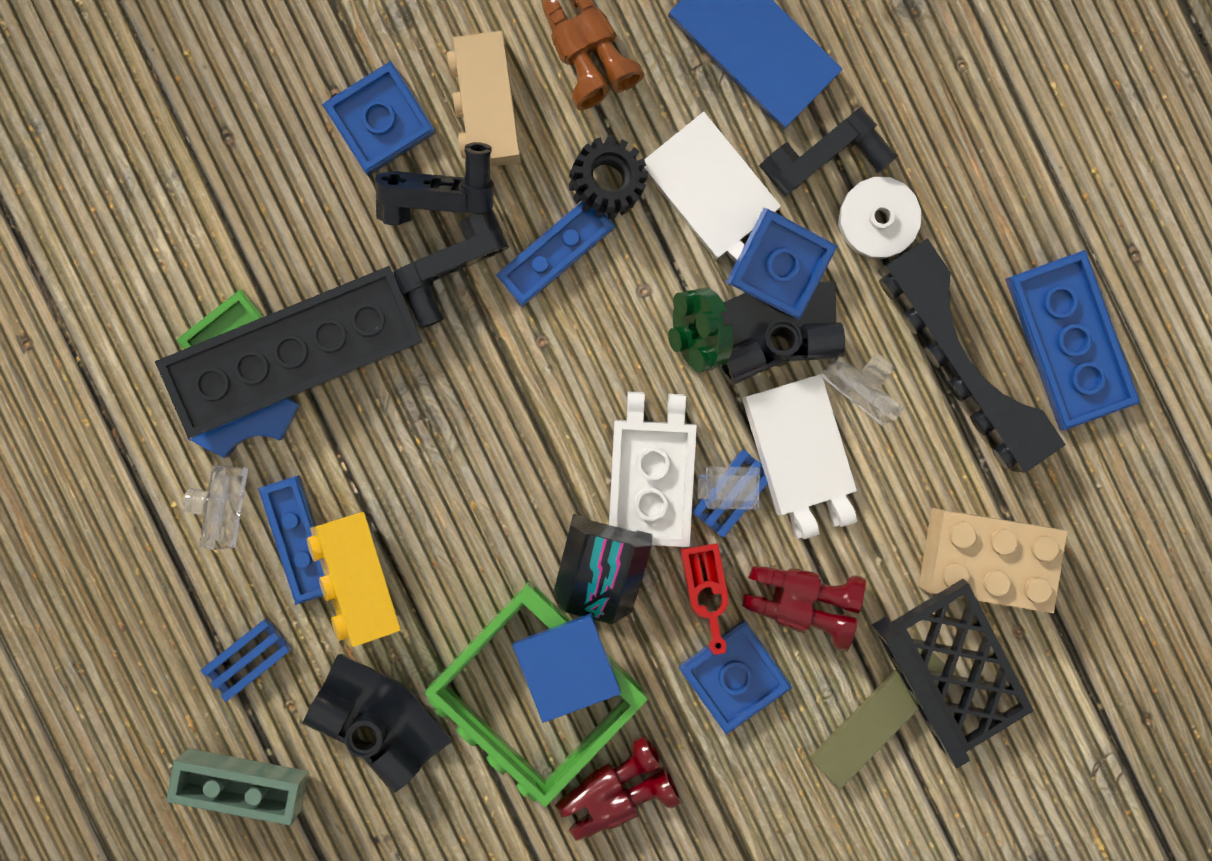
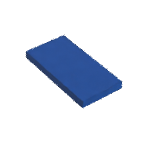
[668,0,842,130]
[1005,250,1141,431]

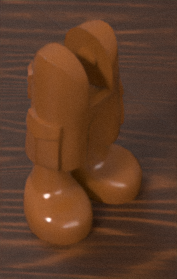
[542,0,644,111]

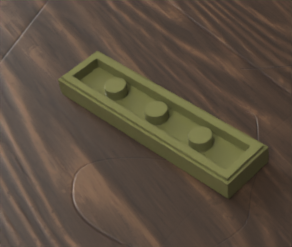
[809,648,954,789]

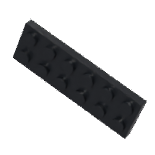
[155,266,423,439]

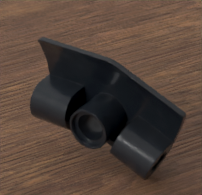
[720,281,845,385]
[302,654,452,793]

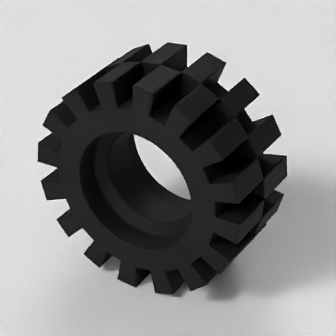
[569,137,648,219]

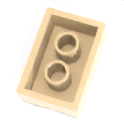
[919,508,1067,613]

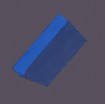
[322,61,436,176]
[726,208,838,320]
[512,613,621,723]
[678,620,792,735]

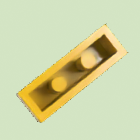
[307,512,401,647]

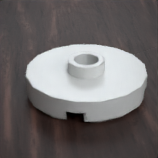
[838,177,921,259]

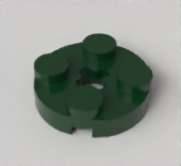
[668,287,733,373]

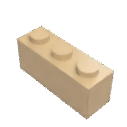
[447,30,521,167]

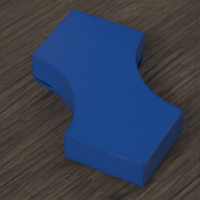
[187,398,301,458]

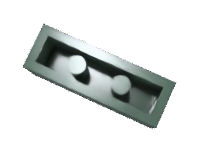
[166,748,309,826]

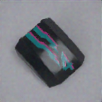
[553,514,653,624]

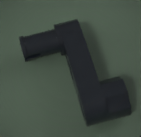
[759,107,898,197]
[375,142,494,225]
[393,209,509,329]

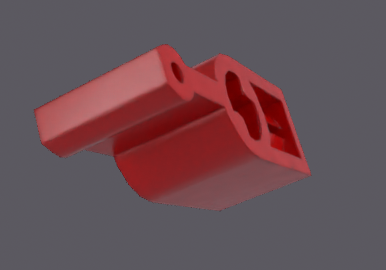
[680,543,728,655]

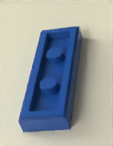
[496,201,615,307]
[258,475,324,605]

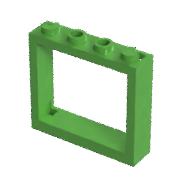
[424,580,648,807]

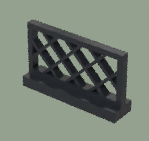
[872,579,1034,769]

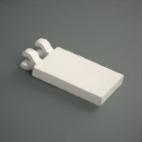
[643,112,781,264]
[742,374,857,539]
[609,391,697,547]

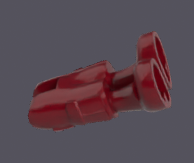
[742,566,866,652]
[555,736,682,841]

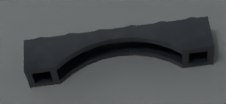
[878,238,1066,473]

